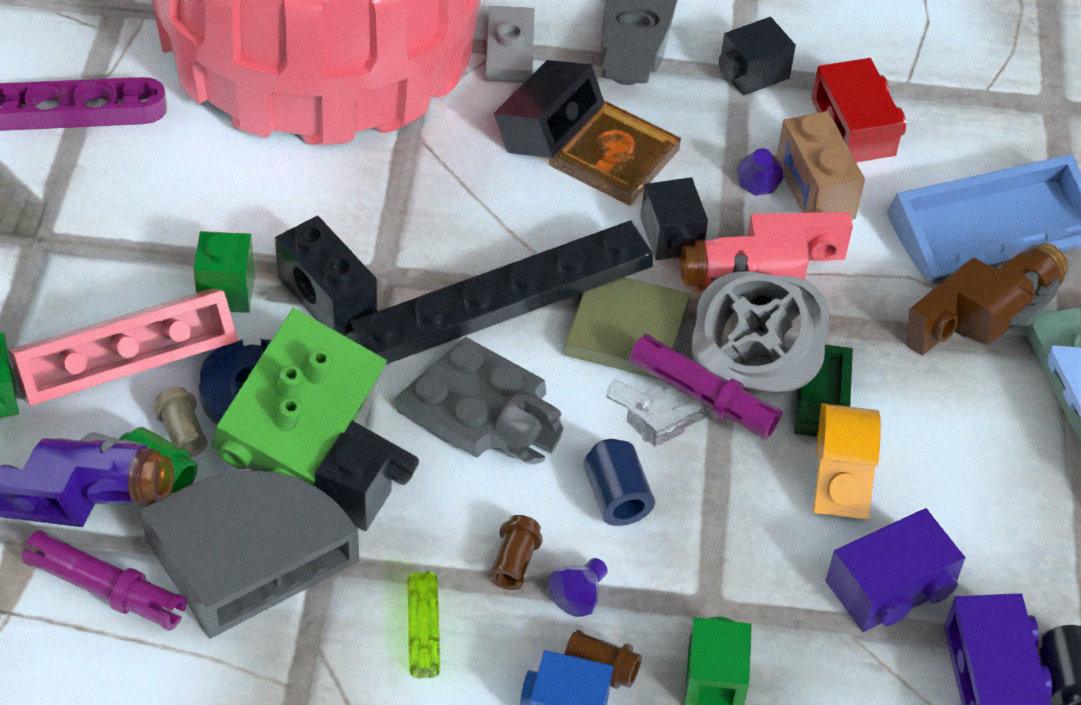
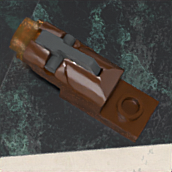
[907,243,1068,355]

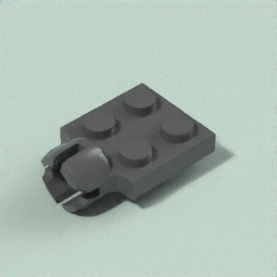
[395,336,564,465]

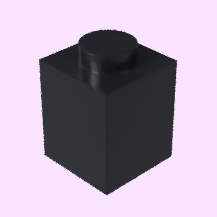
[718,16,796,96]
[640,177,708,261]
[315,432,392,531]

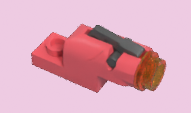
[681,212,853,291]

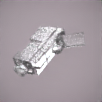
[605,379,715,447]

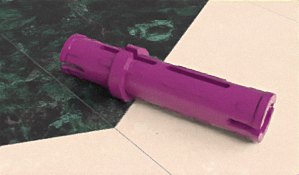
[629,333,783,441]
[22,530,187,631]

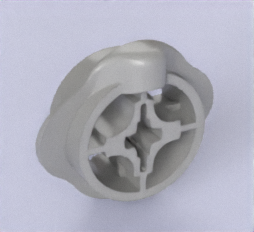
[691,271,830,393]

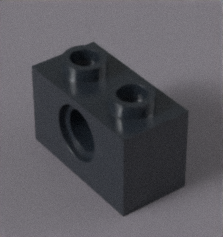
[275,215,377,336]

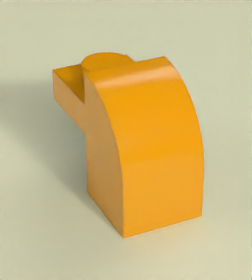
[812,403,881,520]

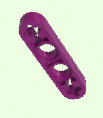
[0,77,167,131]

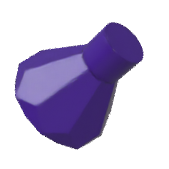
[736,148,784,196]
[548,558,608,617]

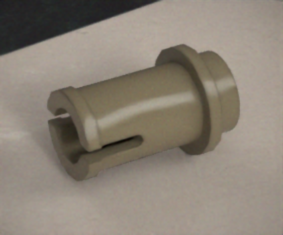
[154,387,208,457]

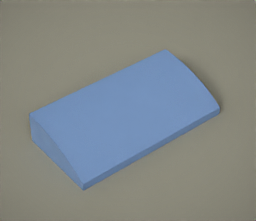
[887,154,1081,283]

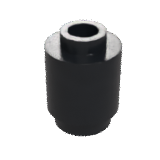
[1038,625,1081,705]

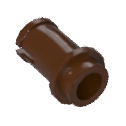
[488,515,543,590]
[564,629,642,689]

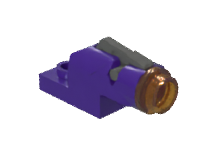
[0,432,174,528]

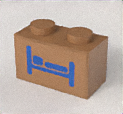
[776,111,865,220]

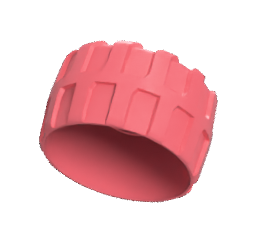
[152,0,481,145]

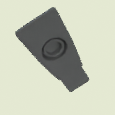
[601,0,678,85]

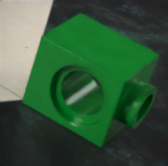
[684,616,752,705]

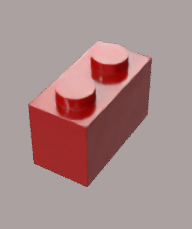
[811,57,906,163]

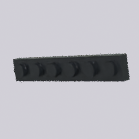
[350,220,653,365]

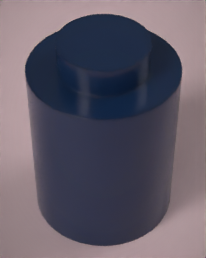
[583,439,655,526]

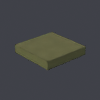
[564,277,690,379]

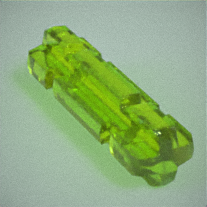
[407,571,441,679]

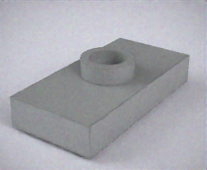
[486,6,535,82]

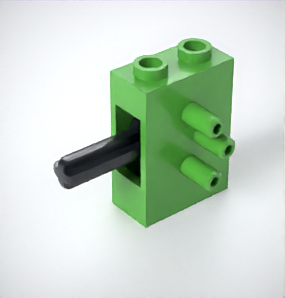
[211,307,419,486]

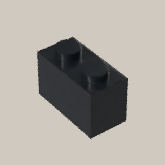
[493,60,605,159]

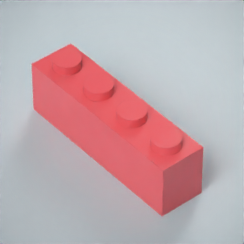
[8,288,239,406]

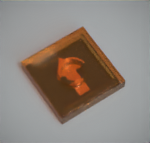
[549,100,681,206]

